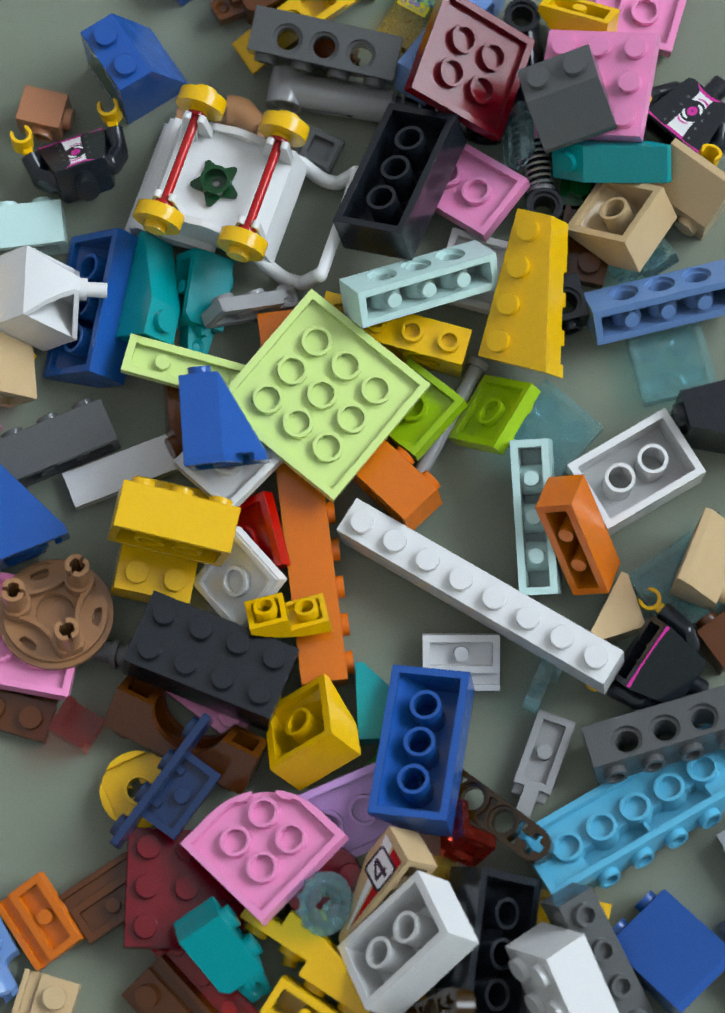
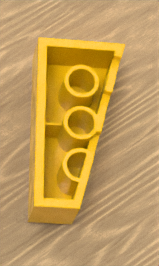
[478,208,568,379]

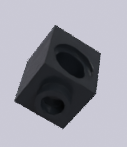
[562,272,590,336]

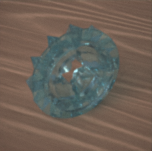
[294,871,352,936]

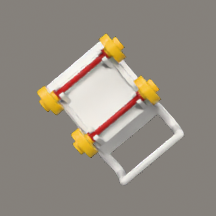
[125,84,359,291]

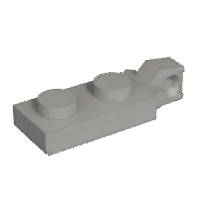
[201,285,300,329]
[511,709,576,818]

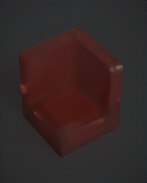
[48,695,105,754]
[440,798,496,866]

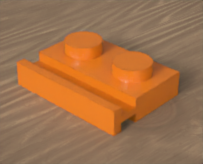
[0,871,86,972]

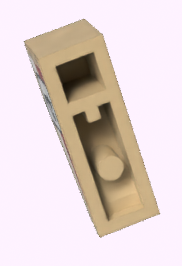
[338,826,438,943]

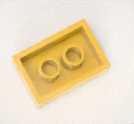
[110,475,209,604]
[107,477,241,567]

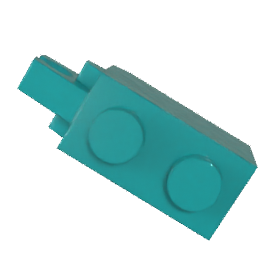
[175,248,234,354]
[173,896,272,1003]

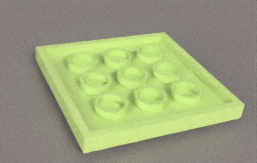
[228,288,430,503]

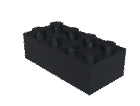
[333,103,466,261]
[123,590,300,732]
[434,866,542,1013]

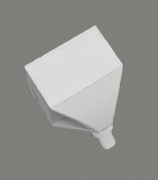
[0,245,108,352]

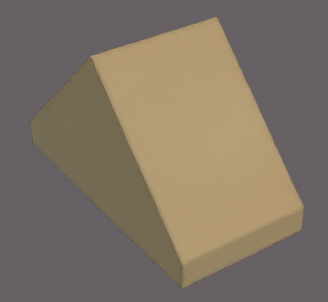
[591,571,645,643]

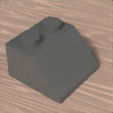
[517,44,617,154]

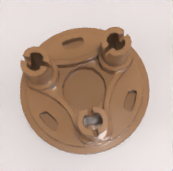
[0,553,114,671]

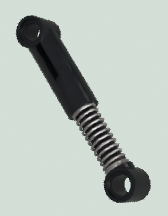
[503,0,563,220]

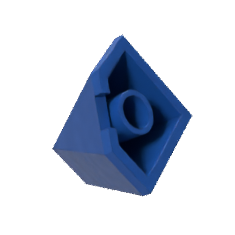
[178,365,270,471]
[0,464,70,571]

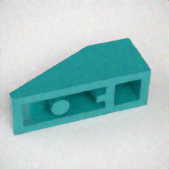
[552,140,672,183]
[116,231,181,345]

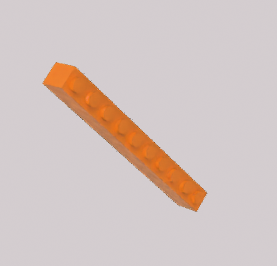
[257,309,355,687]

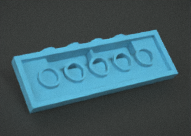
[515,723,725,896]

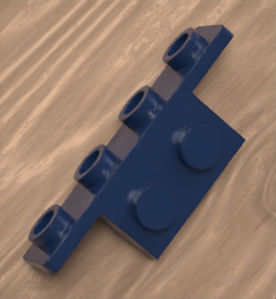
[109,713,222,850]

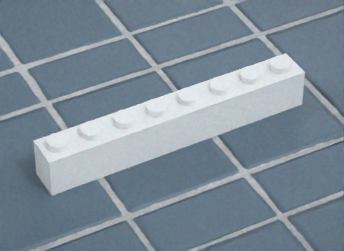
[336,498,625,695]

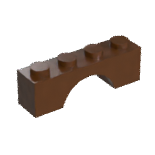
[103,676,267,794]

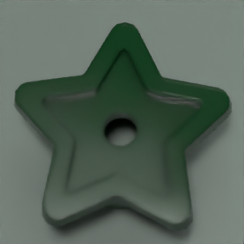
[190,160,238,207]

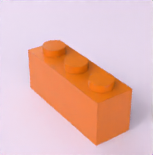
[352,438,443,530]
[535,474,621,595]

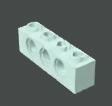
[339,240,499,328]
[509,438,562,596]

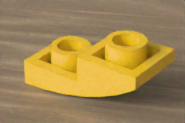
[244,592,332,638]

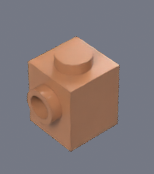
[15,85,76,143]

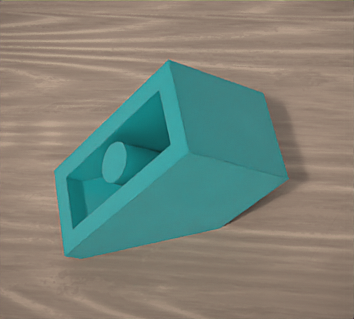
[355,662,389,745]

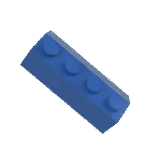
[43,228,138,388]
[367,665,475,837]

